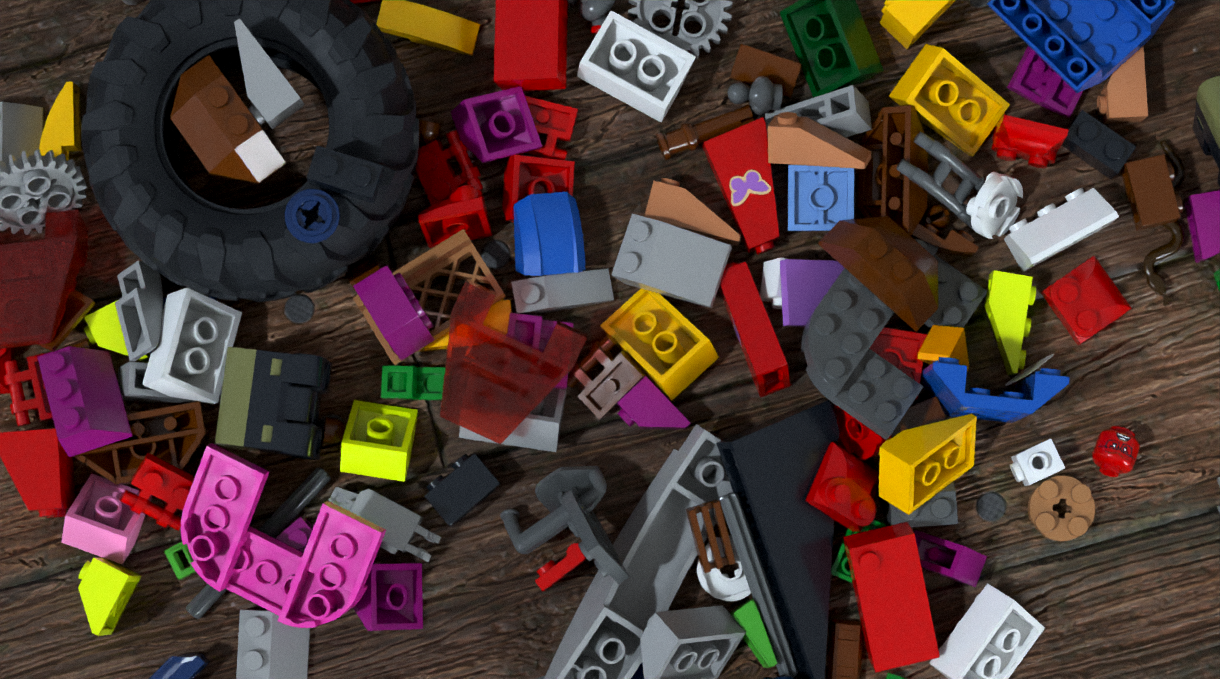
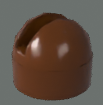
[419,120,441,144]
[923,204,950,231]
[323,417,346,444]

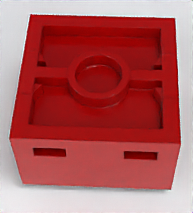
[869,327,928,401]

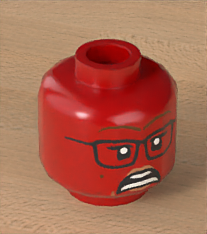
[1092,426,1140,477]

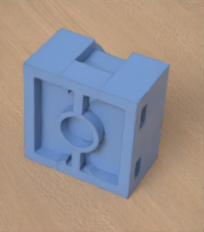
[788,165,855,232]

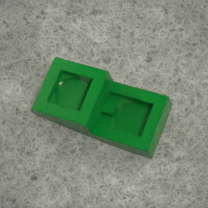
[381,366,452,401]

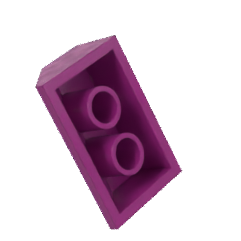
[37,346,133,457]

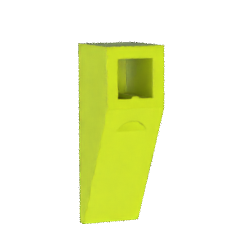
[984,270,1036,376]

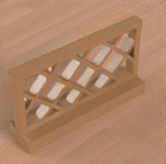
[353,229,506,366]

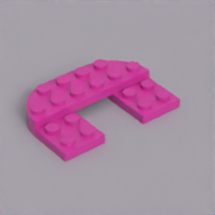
[181,443,386,628]

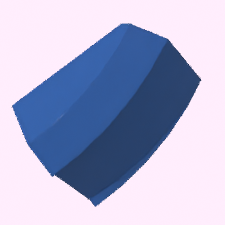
[513,192,586,276]

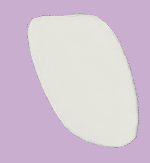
[1005,354,1054,386]

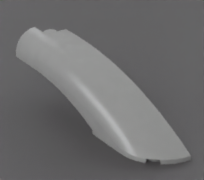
[544,424,733,679]

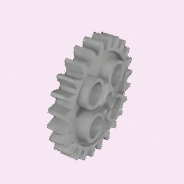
[628,0,732,59]
[0,149,87,235]

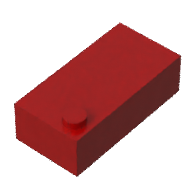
[494,0,568,91]
[843,522,940,673]

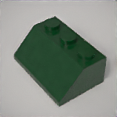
[779,0,884,98]

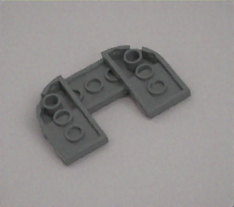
[801,237,988,440]

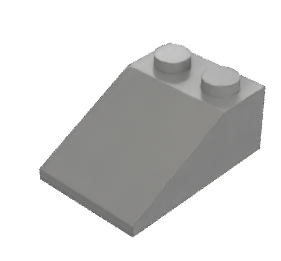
[611,214,732,308]

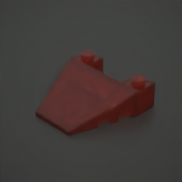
[0,209,88,349]
[440,279,587,444]

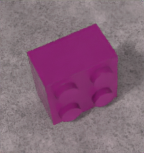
[353,265,434,361]

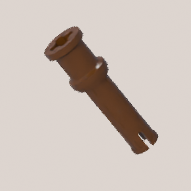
[655,104,754,161]

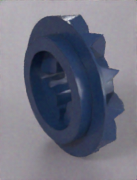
[285,189,340,244]

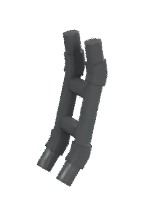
[896,131,986,231]

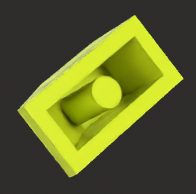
[84,300,150,363]

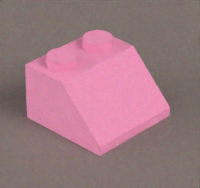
[61,474,152,565]

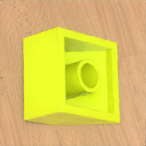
[340,400,418,482]
[78,558,142,636]

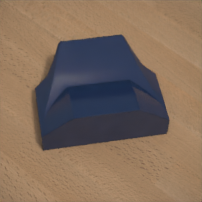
[149,653,210,679]

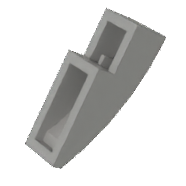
[115,261,163,362]

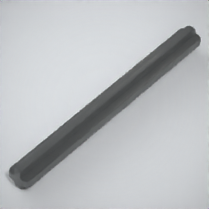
[186,467,331,619]
[719,493,799,677]

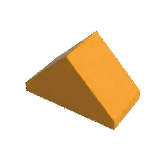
[917,325,969,372]

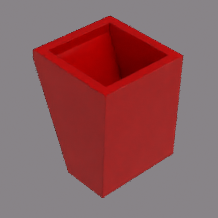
[0,428,75,518]

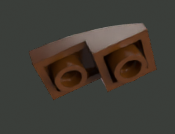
[911,223,979,257]

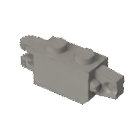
[328,487,441,562]

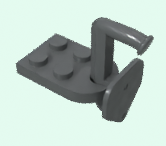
[500,466,629,584]

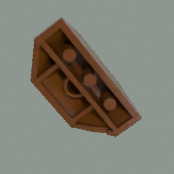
[170,55,287,184]
[857,105,928,236]
[818,216,938,332]
[75,401,206,485]

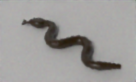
[1143,140,1185,306]

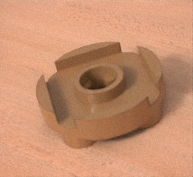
[1028,476,1095,542]

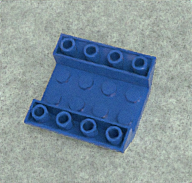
[987,0,1175,93]
[920,357,1070,423]

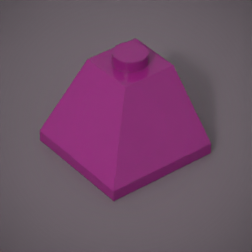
[451,86,542,163]
[353,563,423,631]

